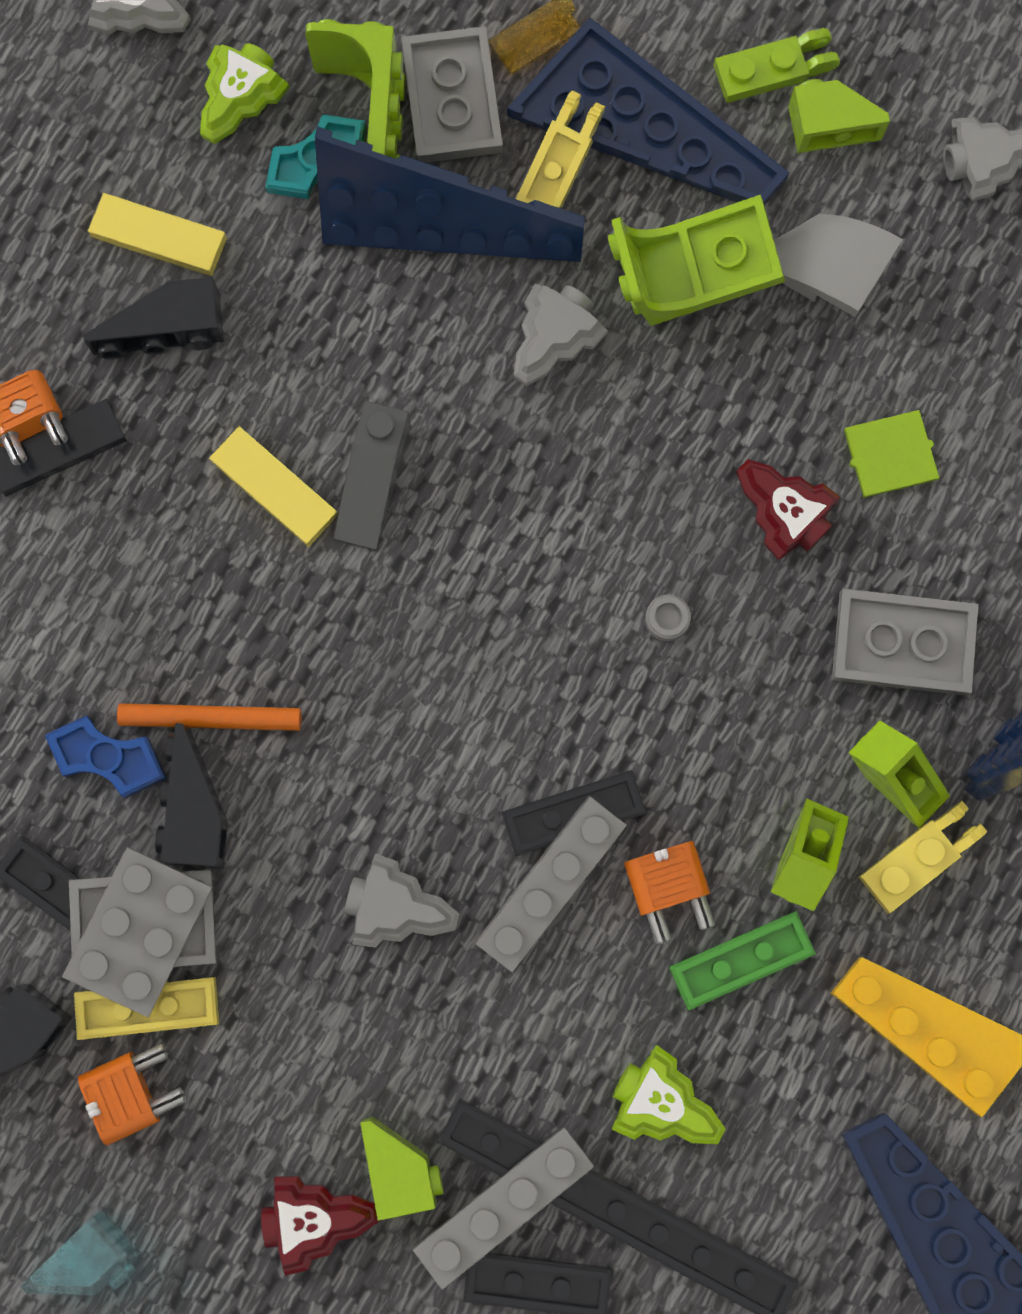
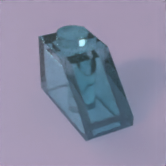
[20,1210,141,1295]

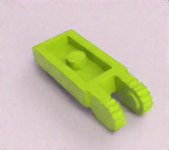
[713,28,840,103]

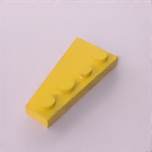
[831,957,1022,1117]

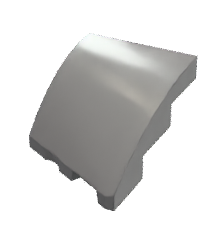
[774,214,903,317]

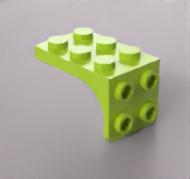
[305,19,406,158]
[608,195,786,326]

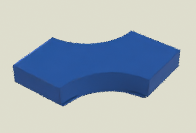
[45,716,167,798]

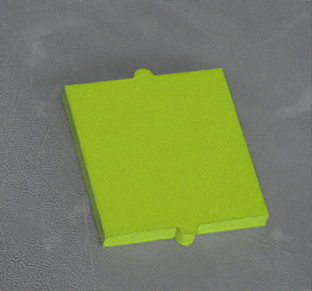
[844,410,939,498]

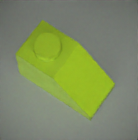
[788,79,890,153]
[848,720,950,828]
[771,798,849,911]
[360,1117,444,1221]

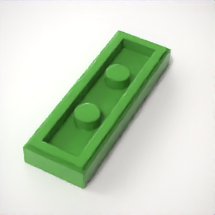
[669,911,816,1011]

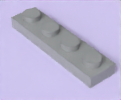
[475,796,627,972]
[413,1126,594,1290]

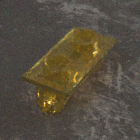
[488,0,580,75]

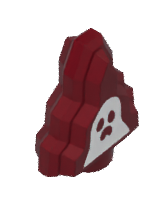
[736,459,841,561]
[261,1176,380,1276]

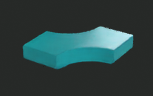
[265,114,366,199]

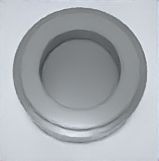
[645,594,691,641]

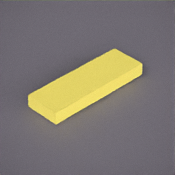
[88,193,227,277]
[209,426,338,547]
[74,977,219,1040]

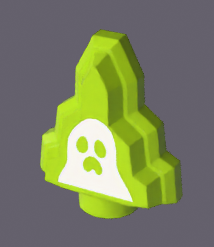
[200,43,290,144]
[612,1045,726,1144]

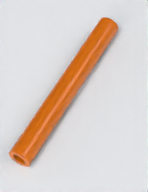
[117,703,302,731]

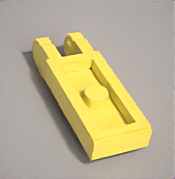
[516,91,605,208]
[858,801,987,914]

